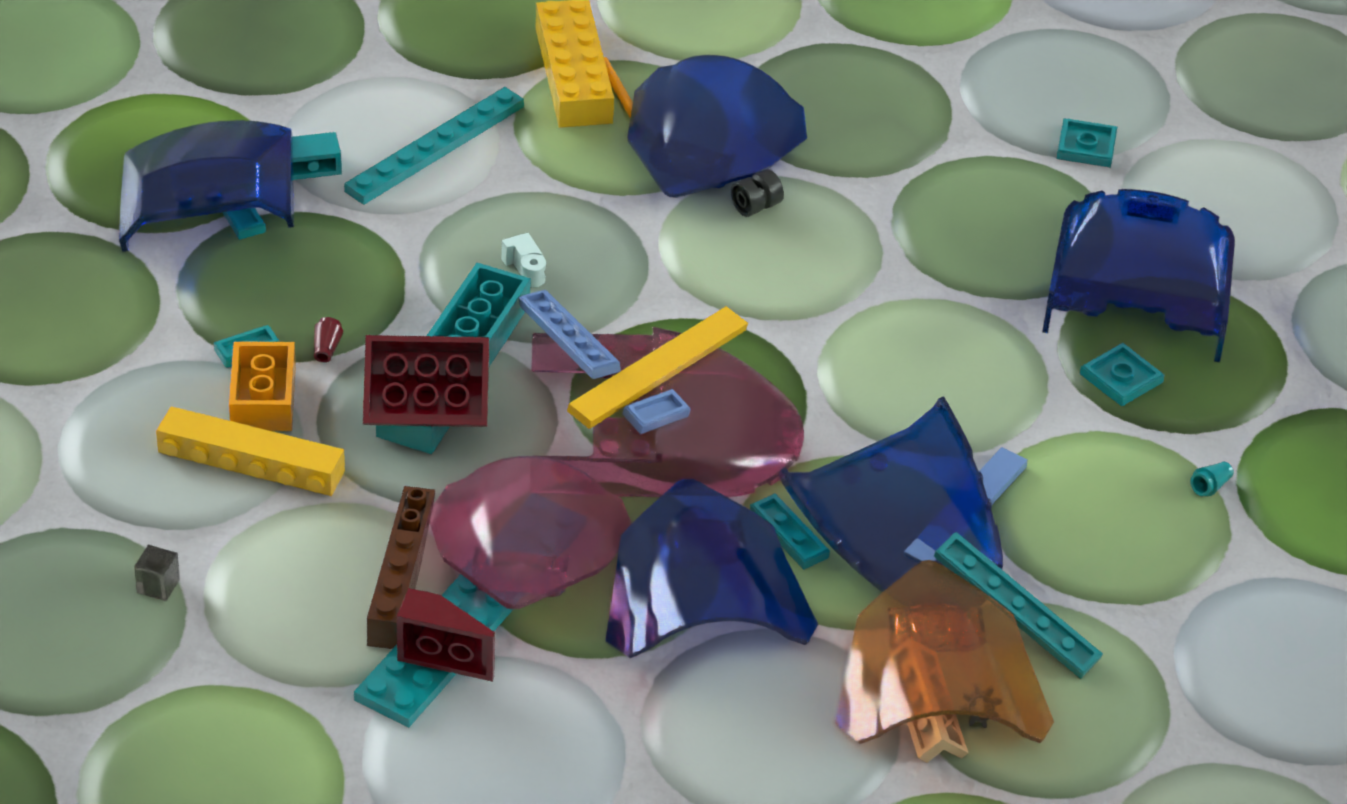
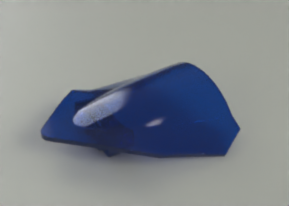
[627,55,807,198]
[605,478,818,658]

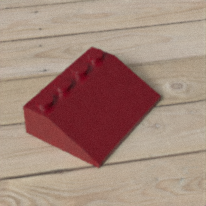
[363,335,489,427]

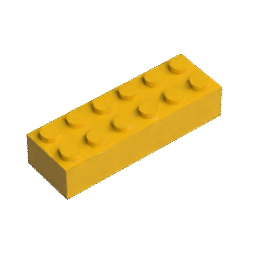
[536,0,614,128]

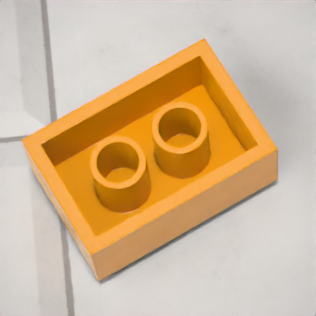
[229,342,296,431]

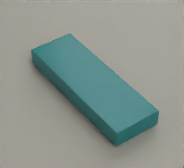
[749,493,830,570]

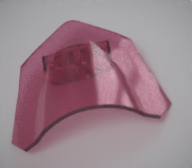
[430,456,635,609]

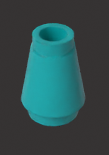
[1190,461,1234,496]

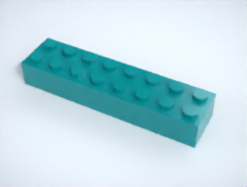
[376,262,531,454]

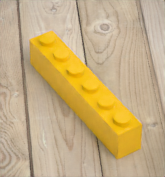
[156,406,345,496]

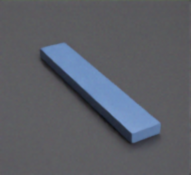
[519,290,621,379]
[903,447,1028,573]

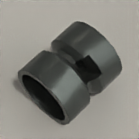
[731,169,784,217]

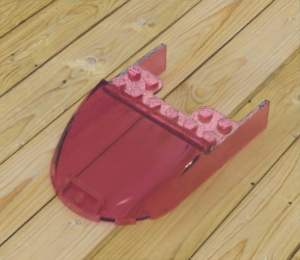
[530,327,804,498]

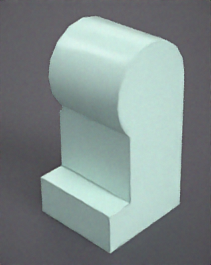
[501,233,546,288]

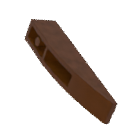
[367,486,435,649]

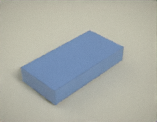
[622,389,691,434]

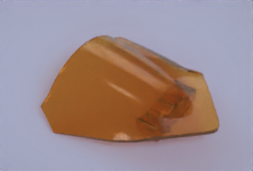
[835,560,1054,744]

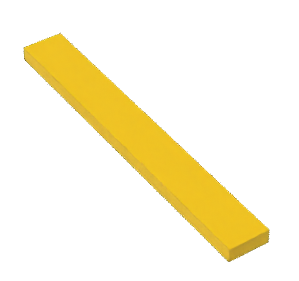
[567,306,748,429]

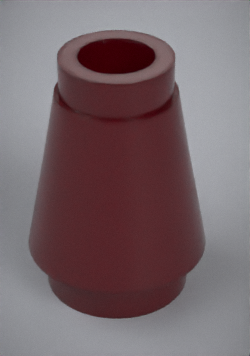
[314,317,343,363]

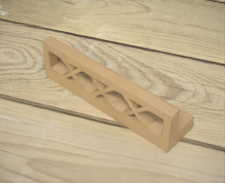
[887,641,968,763]

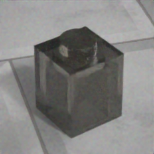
[134,544,180,601]

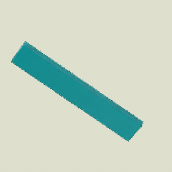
[934,532,1103,679]

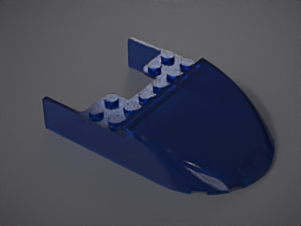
[1042,189,1235,363]

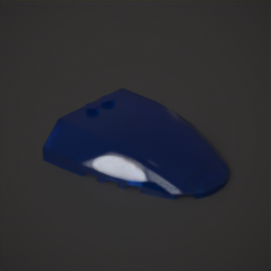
[779,396,1003,619]

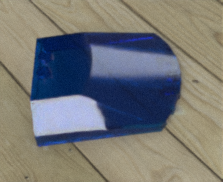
[119,120,294,252]

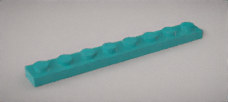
[344,87,524,205]

